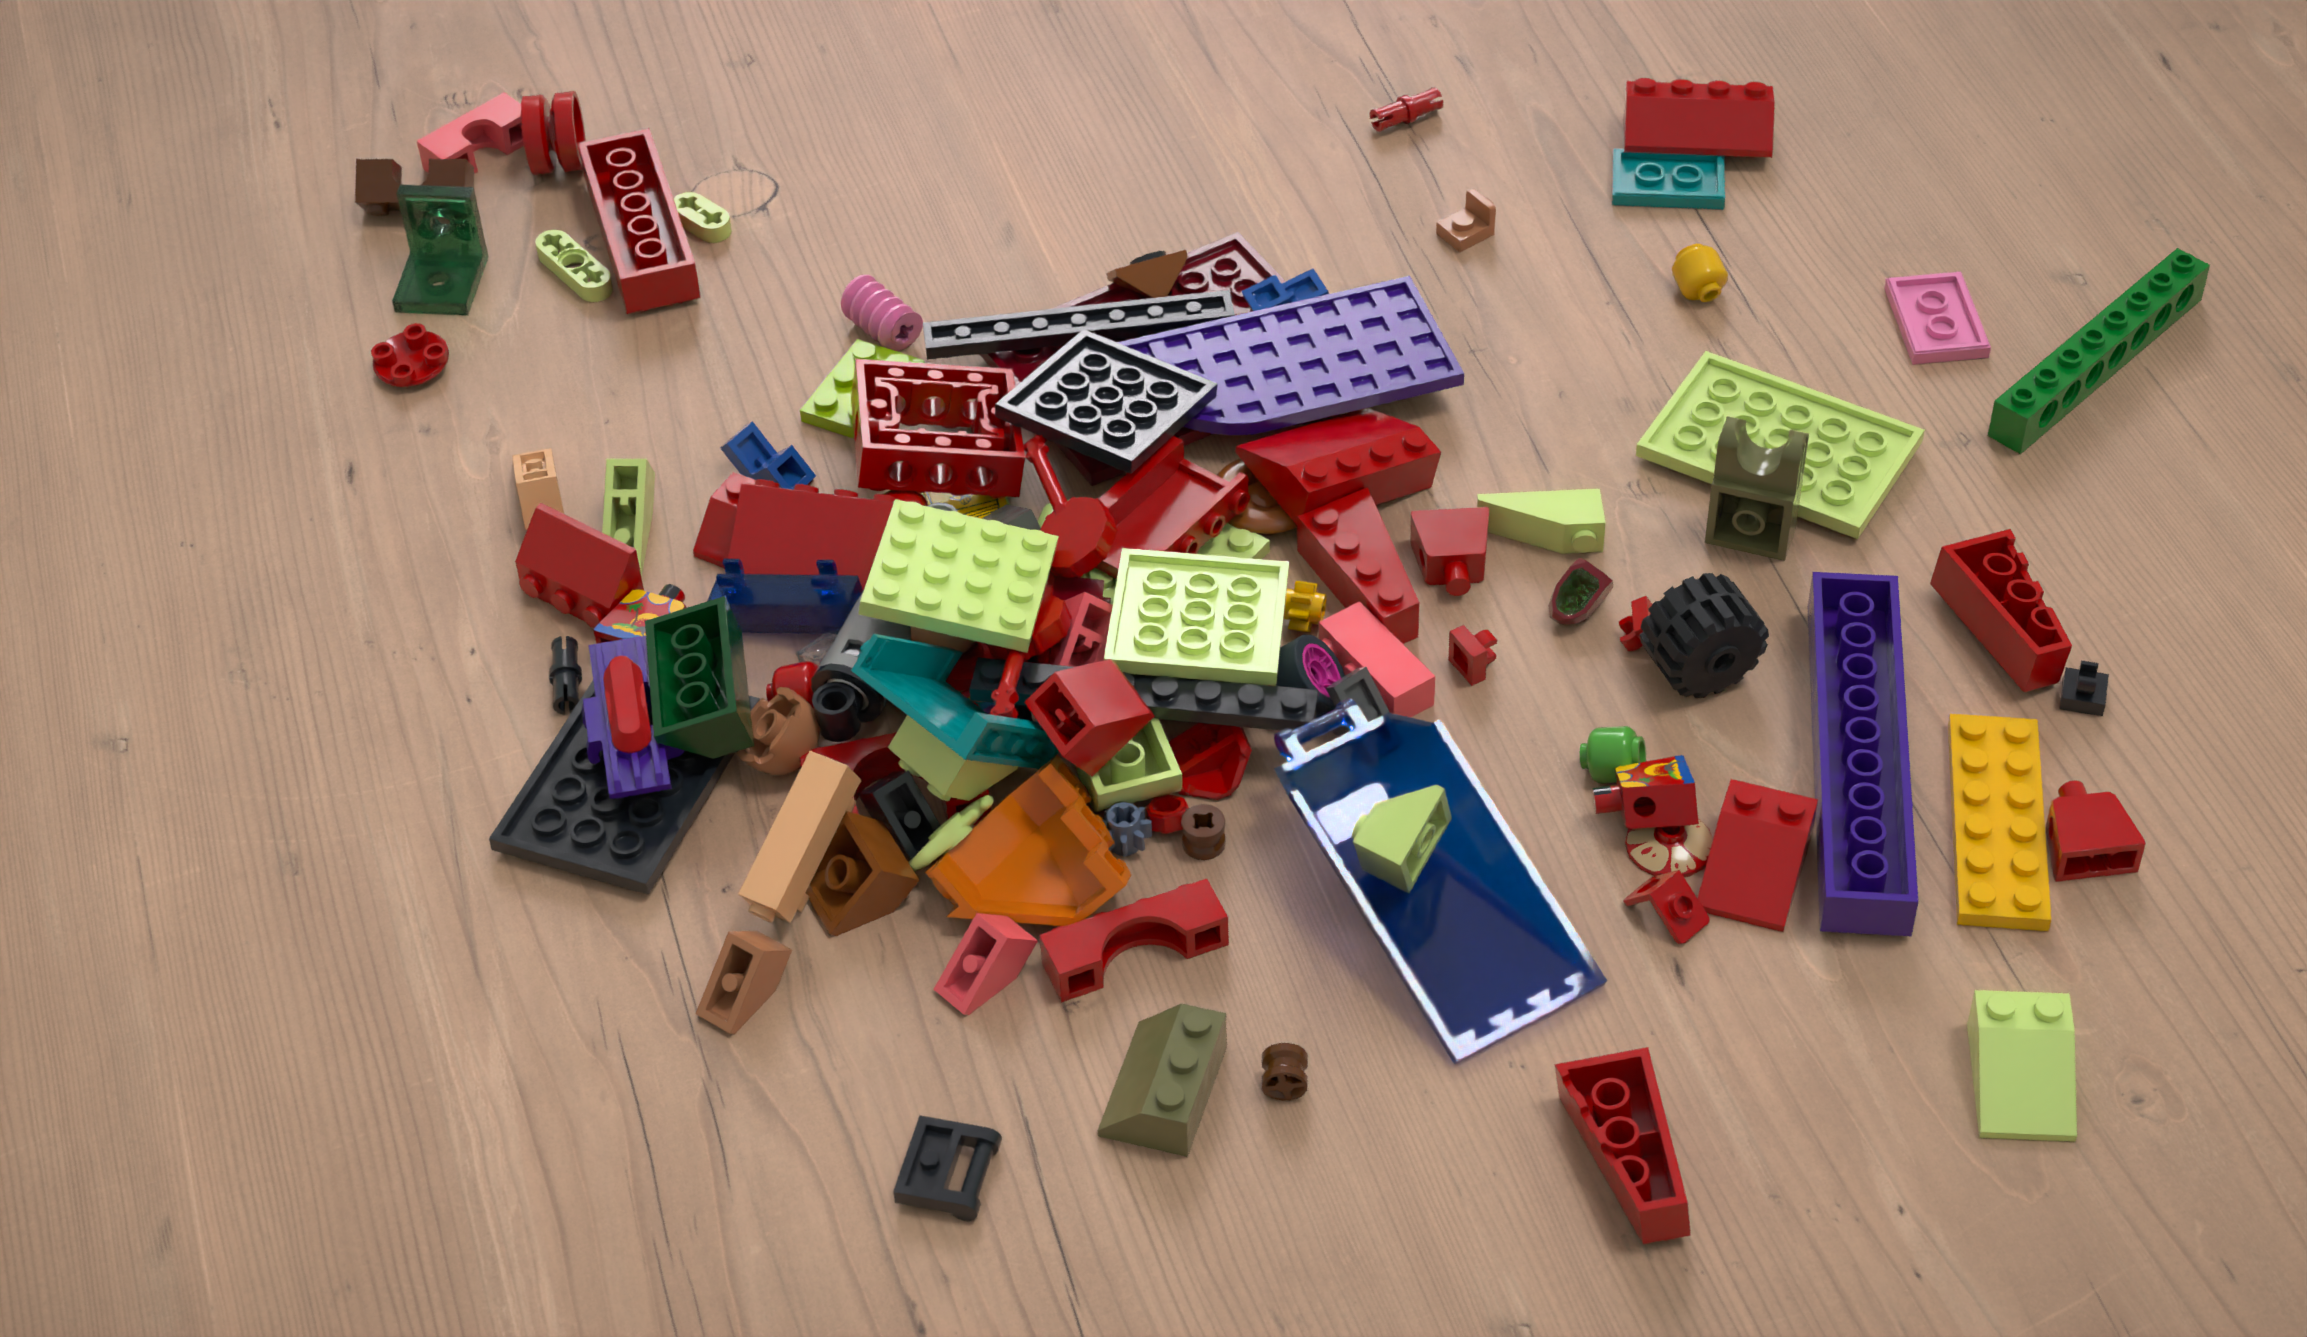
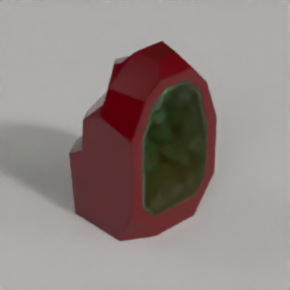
[1548,558,1614,625]

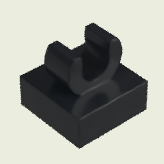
[2059,660,2109,716]

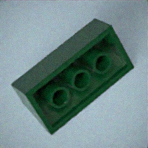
[645,596,754,759]

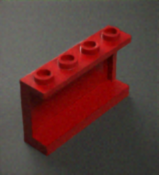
[1095,436,1250,579]
[724,479,898,601]

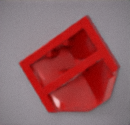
[1169,723,1252,800]

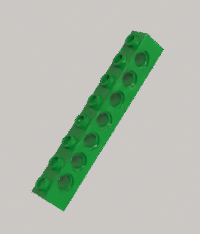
[1988,248,2210,455]

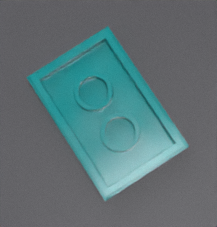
[1612,148,1725,210]

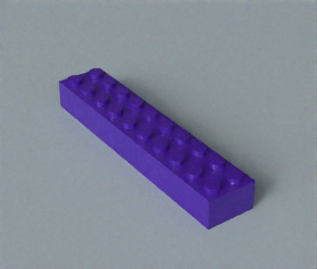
[1807,572,1919,937]

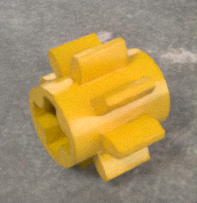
[1284,581,1327,632]

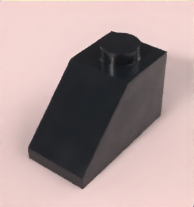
[858,770,941,863]

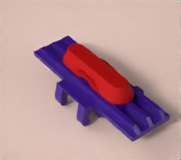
[582,635,685,799]

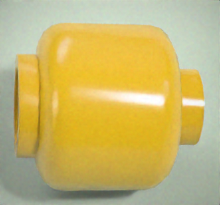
[1672,243,1728,302]

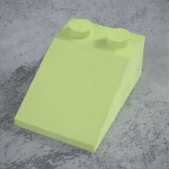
[1967,990,2077,1142]

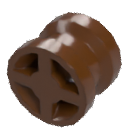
[1181,804,1226,860]
[1262,1043,1308,1101]

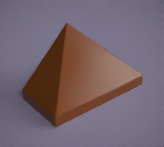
[1106,250,1188,298]

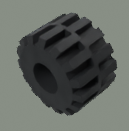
[1640,573,1769,698]

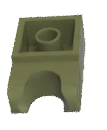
[1705,416,1809,561]

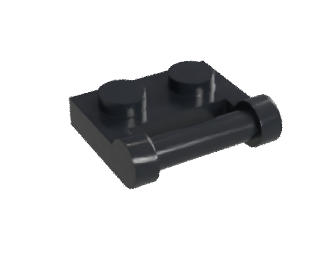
[893,1115,1002,1221]

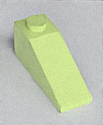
[602,459,655,577]
[1477,488,1606,554]

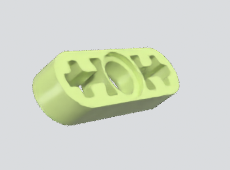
[535,230,613,302]

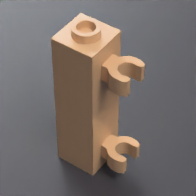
[738,751,861,923]

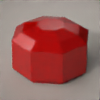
[1145,794,1189,834]

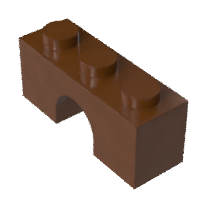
[355,159,474,216]

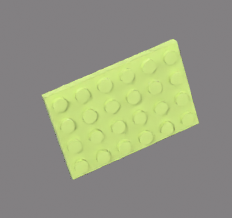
[1636,351,1925,539]

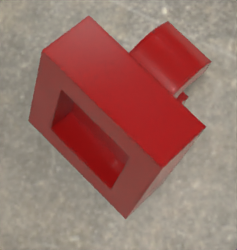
[1619,596,1652,651]
[1448,625,1498,686]

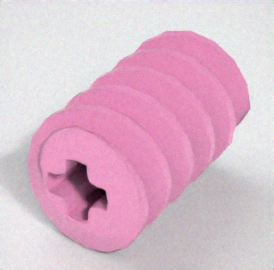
[841,275,923,351]

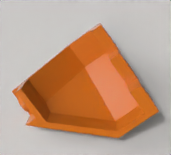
[925,755,1132,926]

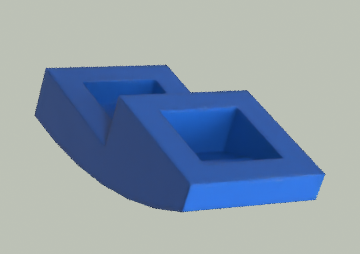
[1241,268,1329,311]

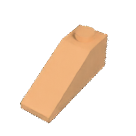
[512,448,564,530]

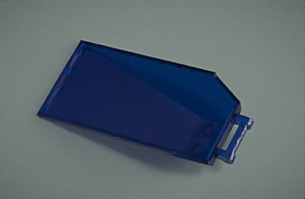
[1274,698,1608,1065]

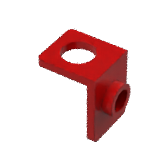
[1623,870,1710,944]

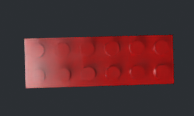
[578,128,701,314]

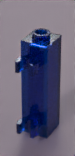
[707,559,863,634]

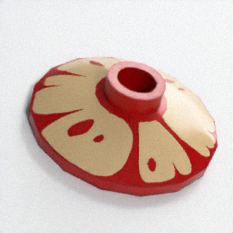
[1625,818,1713,877]

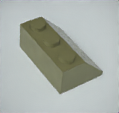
[1097,1003,1227,1157]

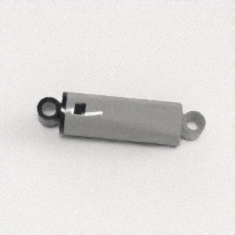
[811,502,957,742]

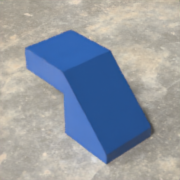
[720,421,816,490]

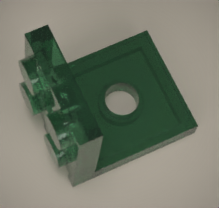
[392,184,489,316]

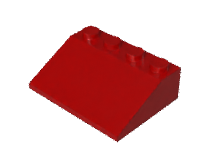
[1235,408,1441,525]

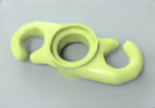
[909,795,994,872]

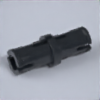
[549,636,582,715]

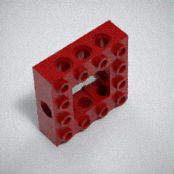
[851,359,1025,498]

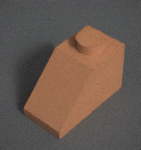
[695,930,792,1034]

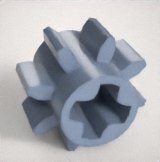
[1103,802,1152,857]

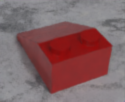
[1698,779,1818,932]

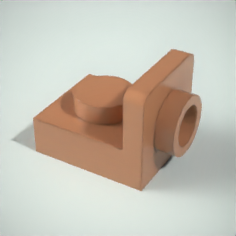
[1436,188,1496,252]

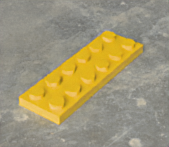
[1948,713,2052,931]

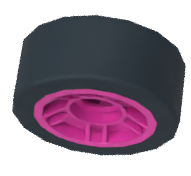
[1276,635,1345,720]

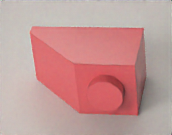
[933,913,1038,1015]

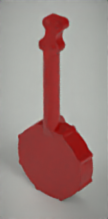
[1024,435,1118,578]
[986,594,1072,718]

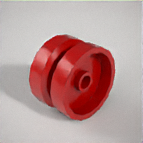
[521,91,586,175]

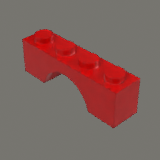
[1039,878,1229,1003]

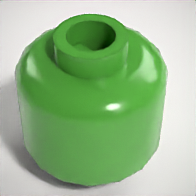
[1579,726,1646,784]

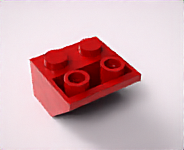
[1025,659,1155,777]

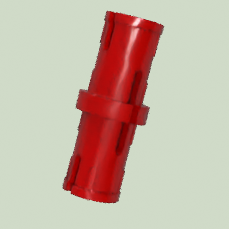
[1370,87,1443,132]

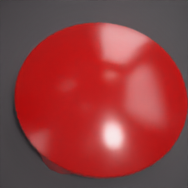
[371,323,449,387]

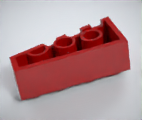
[1297,487,1420,644]
[1555,1047,1691,1244]

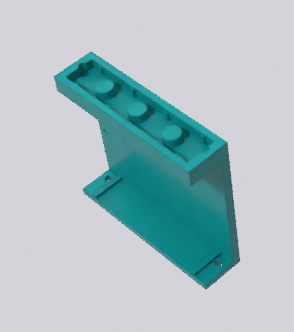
[851,634,1059,769]

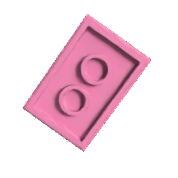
[1884,272,1991,365]

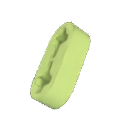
[674,192,732,243]

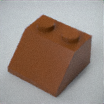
[806,811,920,936]

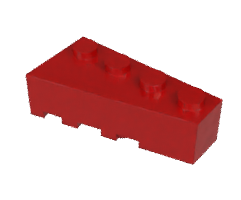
[1930,529,2072,692]

